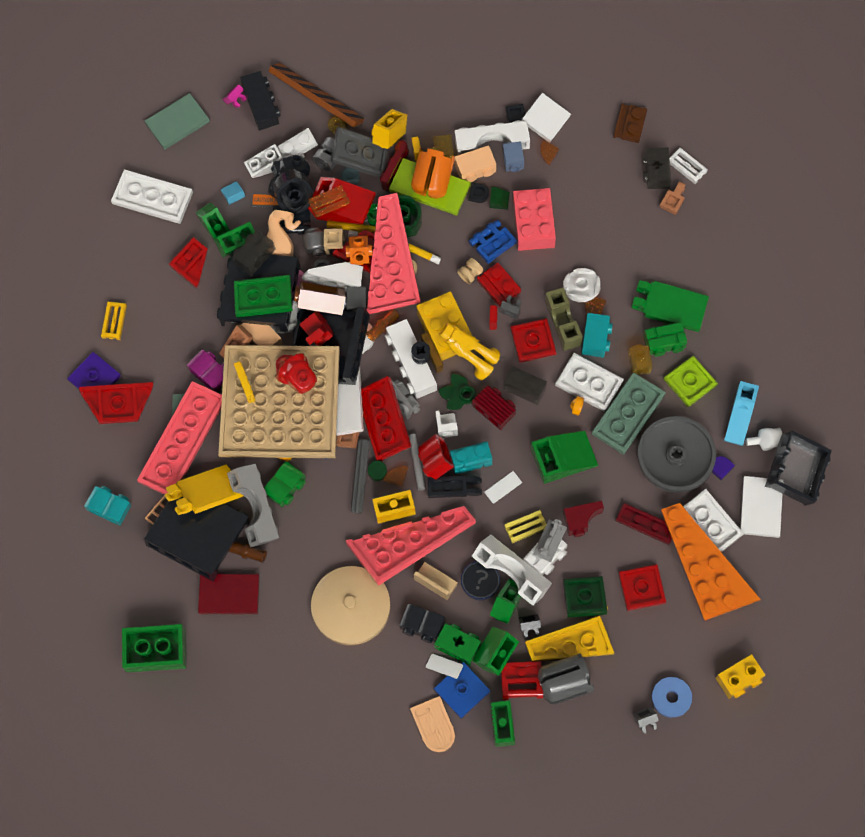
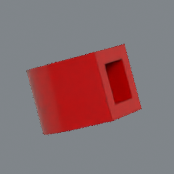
[300,311,333,346]

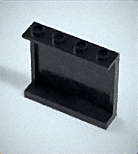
[217,251,300,332]
[291,307,370,385]
[144,496,250,581]

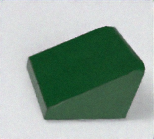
[490,187,510,210]

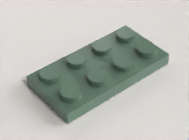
[592,373,666,455]

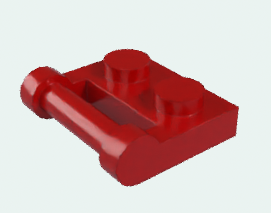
[501,661,543,700]

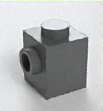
[344,287,367,312]

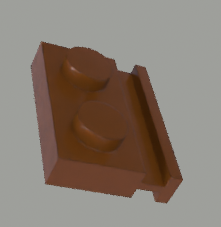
[613,103,647,143]

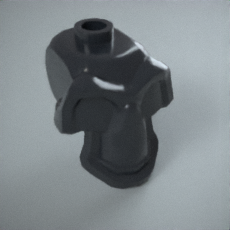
[268,155,310,198]

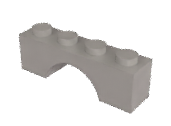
[227,464,279,548]

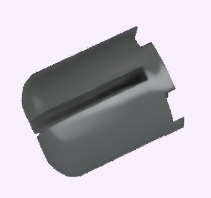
[538,653,594,705]

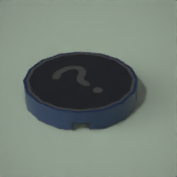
[461,561,500,600]

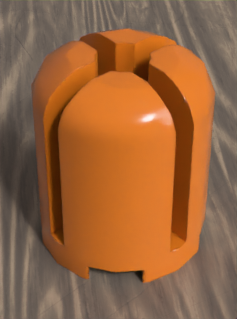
[411,148,455,199]

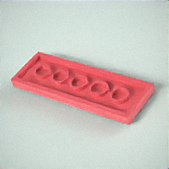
[137,381,222,495]

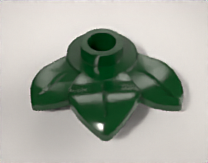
[439,374,476,410]

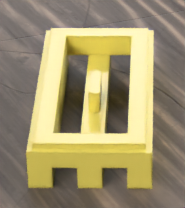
[504,510,547,544]

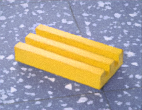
[101,301,127,340]
[233,361,256,404]

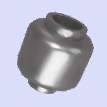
[302,227,325,256]

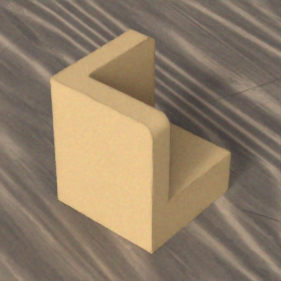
[324,229,345,255]

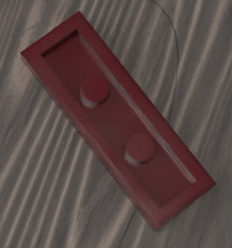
[616,503,672,545]

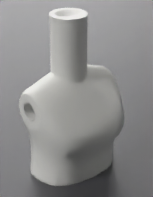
[746,428,782,451]

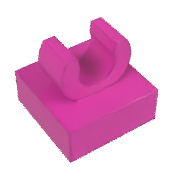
[222,85,247,108]

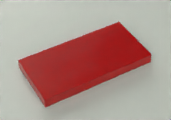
[361,376,412,461]

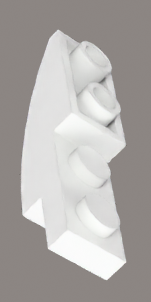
[244,128,318,178]

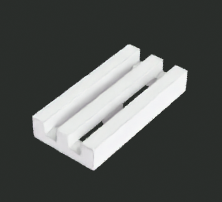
[668,148,708,184]

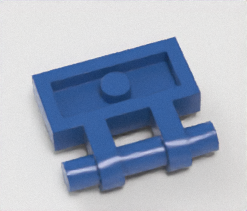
[468,220,517,264]

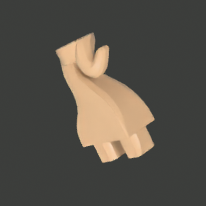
[258,210,301,257]

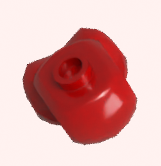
[275,353,317,394]

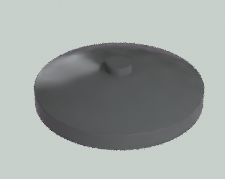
[637,416,716,493]

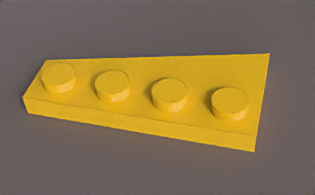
[525,616,614,662]

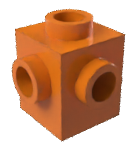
[346,236,373,265]

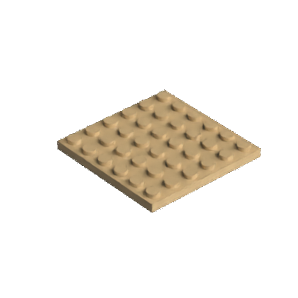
[218,345,340,458]

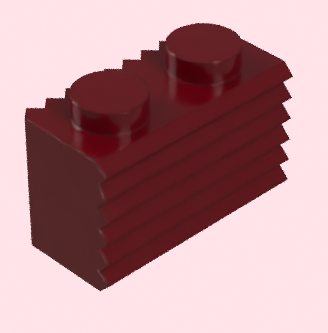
[472,385,516,430]

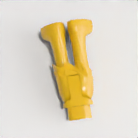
[439,322,500,380]

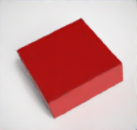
[489,305,497,330]

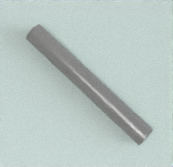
[408,434,426,491]

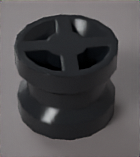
[411,341,431,365]

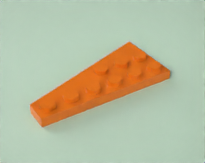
[661,503,761,621]

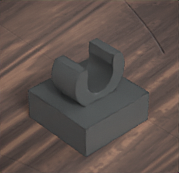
[500,295,521,319]
[633,707,659,733]

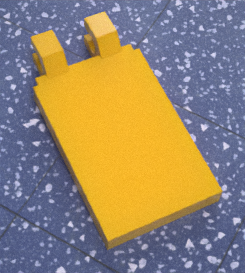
[165,464,243,515]

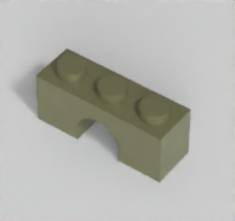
[545,287,583,351]

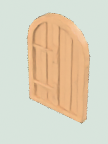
[410,696,455,752]

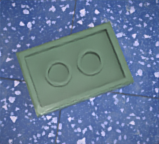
[144,93,210,150]

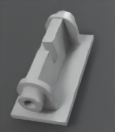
[391,380,420,420]
[533,519,567,562]

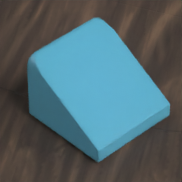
[221,181,245,205]

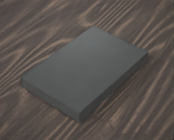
[331,127,387,178]

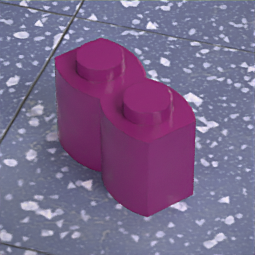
[187,349,224,392]

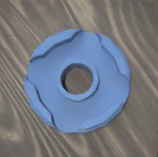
[652,677,692,718]

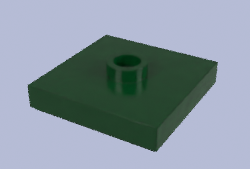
[563,576,607,617]

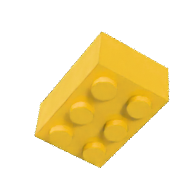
[416,291,472,361]

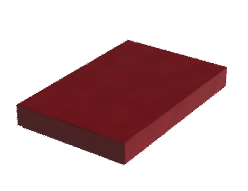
[198,574,260,614]

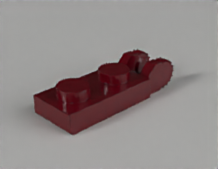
[380,141,409,192]

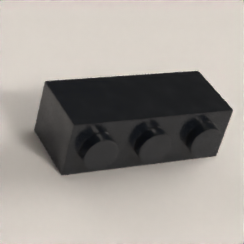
[240,71,281,131]

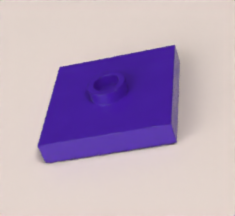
[67,352,121,389]

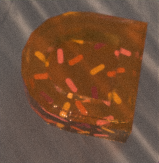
[585,297,606,315]

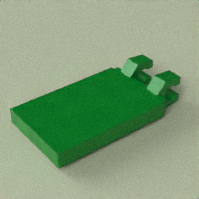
[631,280,709,332]

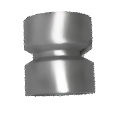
[312,137,336,172]

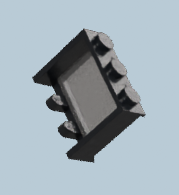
[765,431,832,506]

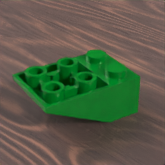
[531,431,598,484]

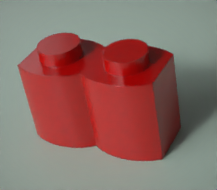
[418,434,454,480]

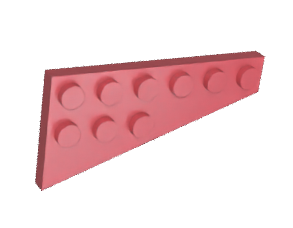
[366,193,421,314]
[346,506,476,586]

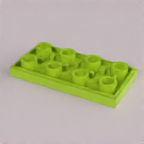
[389,158,471,216]

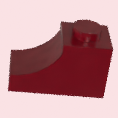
[563,501,604,537]

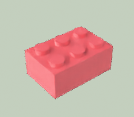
[513,188,556,251]

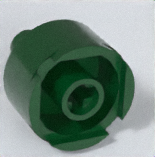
[398,195,422,238]

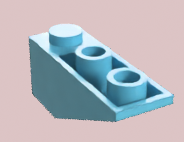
[724,381,759,446]

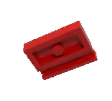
[477,263,521,307]

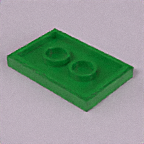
[234,275,293,317]

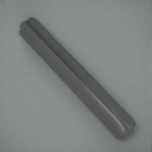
[351,439,369,514]

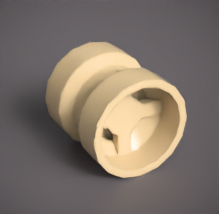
[457,258,483,284]

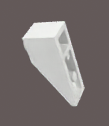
[302,262,363,292]

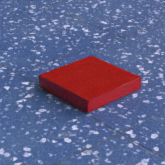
[510,318,556,363]
[618,564,666,611]

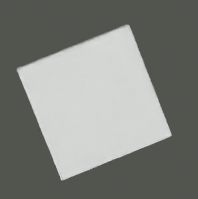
[521,93,571,143]

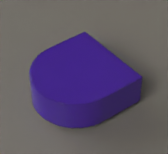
[712,456,735,480]

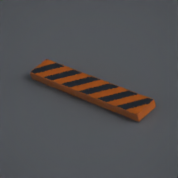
[269,63,365,127]

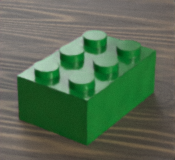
[122,624,186,673]

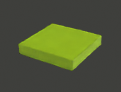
[663,356,718,407]

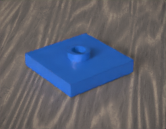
[434,662,491,719]

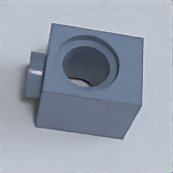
[503,141,524,172]

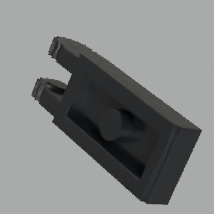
[427,476,482,498]

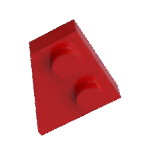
[169,237,208,288]

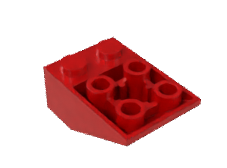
[308,177,376,225]

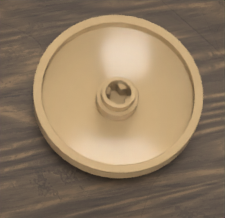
[311,566,390,645]

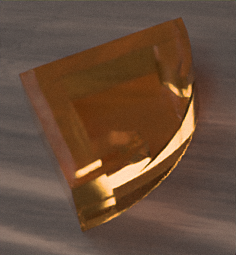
[541,141,559,166]
[384,466,408,486]

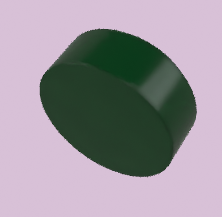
[368,461,387,481]

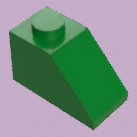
[195,203,230,241]
[490,579,522,624]

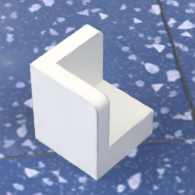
[436,411,458,438]

